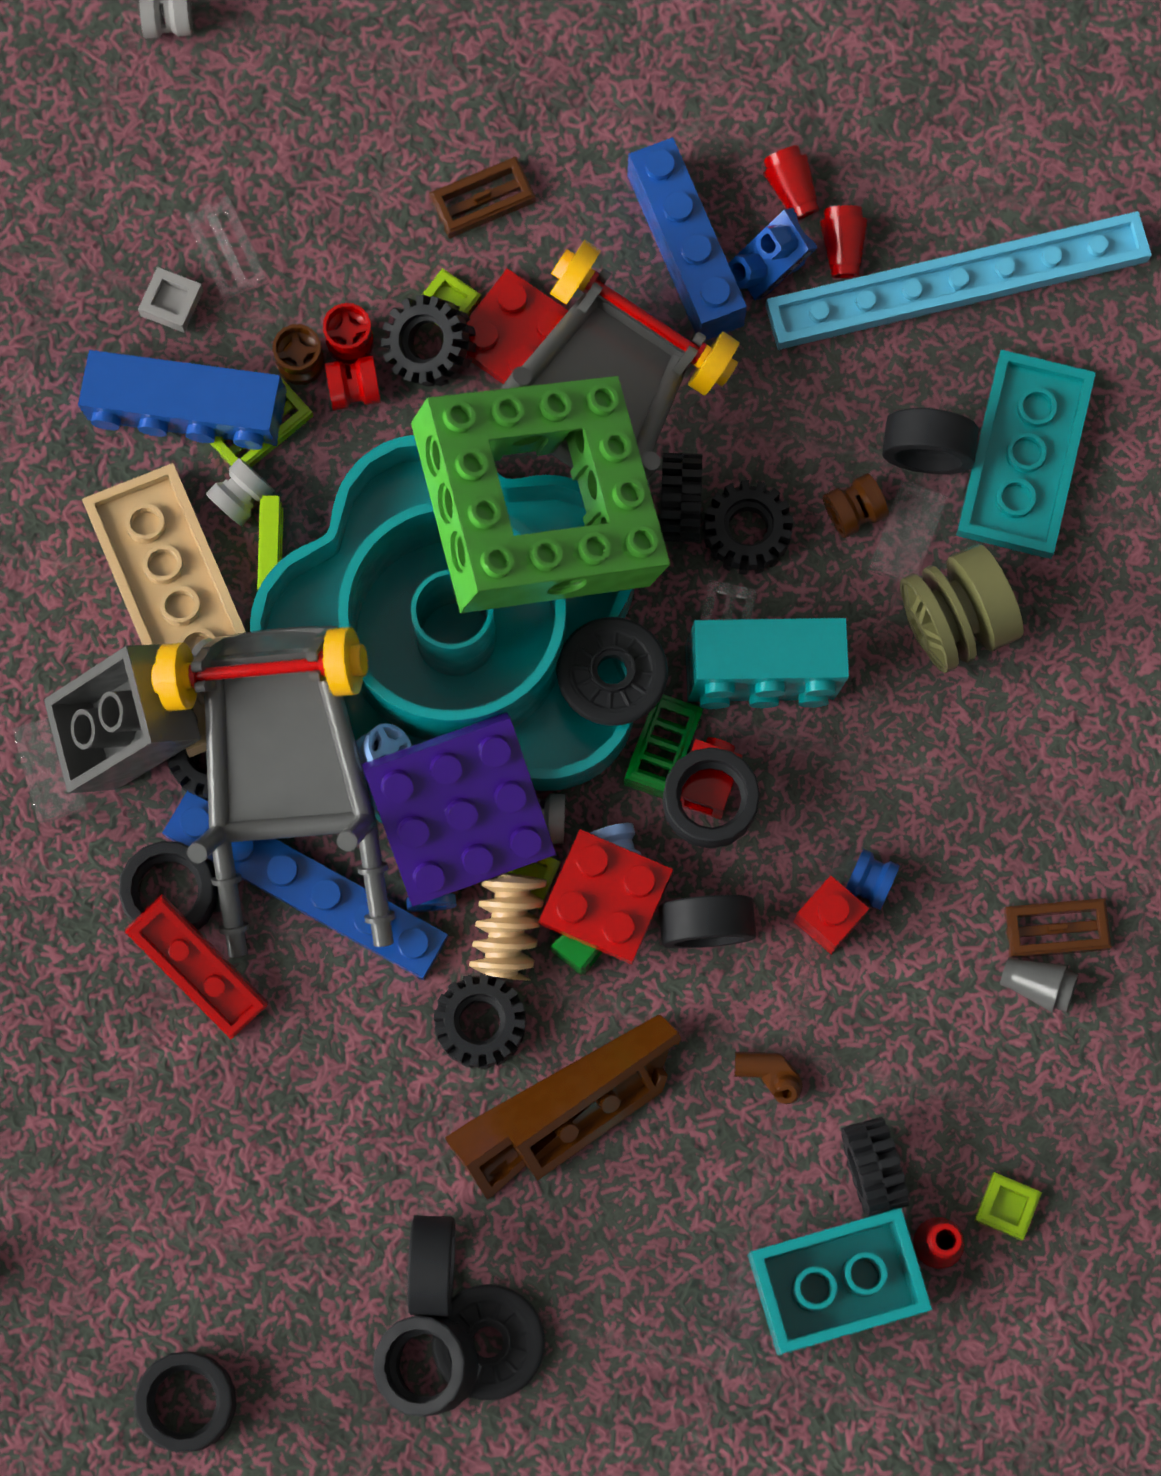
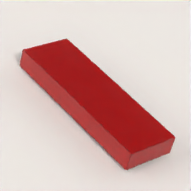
[125,894,268,1039]

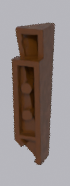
[445,1015,681,1200]

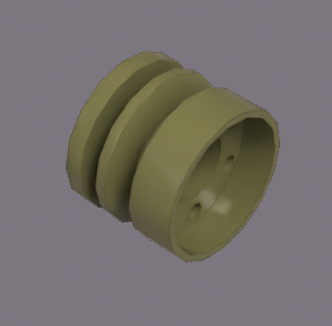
[900,544,1024,673]

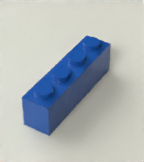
[627,137,747,341]
[78,350,287,450]

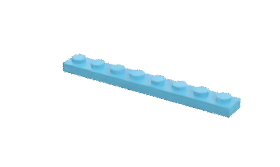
[766,211,1152,350]

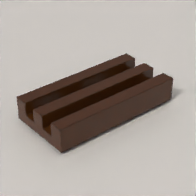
[429,156,536,239]
[1004,898,1112,958]

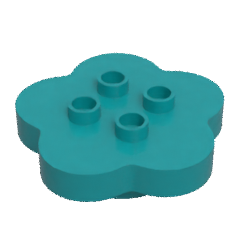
[250,435,634,823]

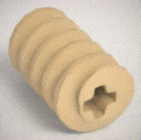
[469,872,547,981]

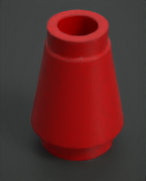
[763,145,820,220]
[820,205,868,278]
[913,1217,965,1269]

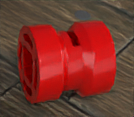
[323,303,374,364]
[325,355,381,411]

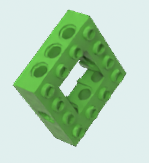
[411,376,670,613]

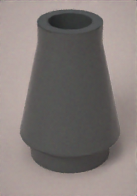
[1000,957,1079,1013]

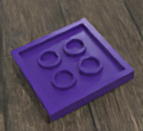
[361,712,556,907]

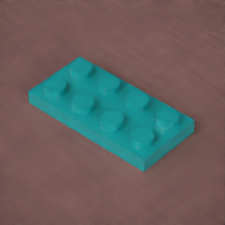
[956,349,1096,559]

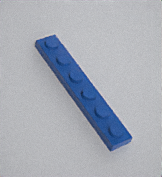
[162,790,449,980]

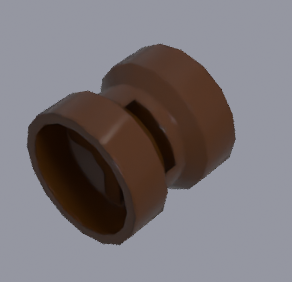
[273,324,324,385]
[823,473,889,538]

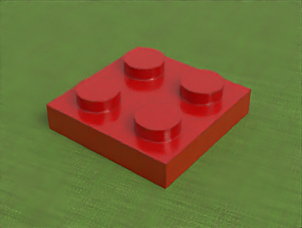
[466,268,569,384]
[538,829,673,965]

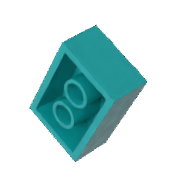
[685,618,849,709]
[747,1208,932,1355]

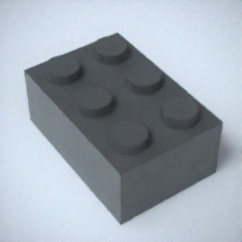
[44,644,201,794]

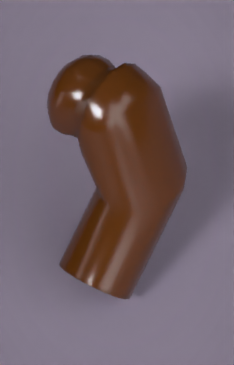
[734,1051,803,1105]

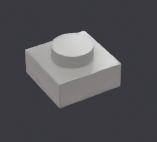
[138,267,204,333]

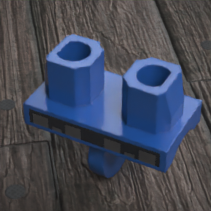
[728,208,817,300]

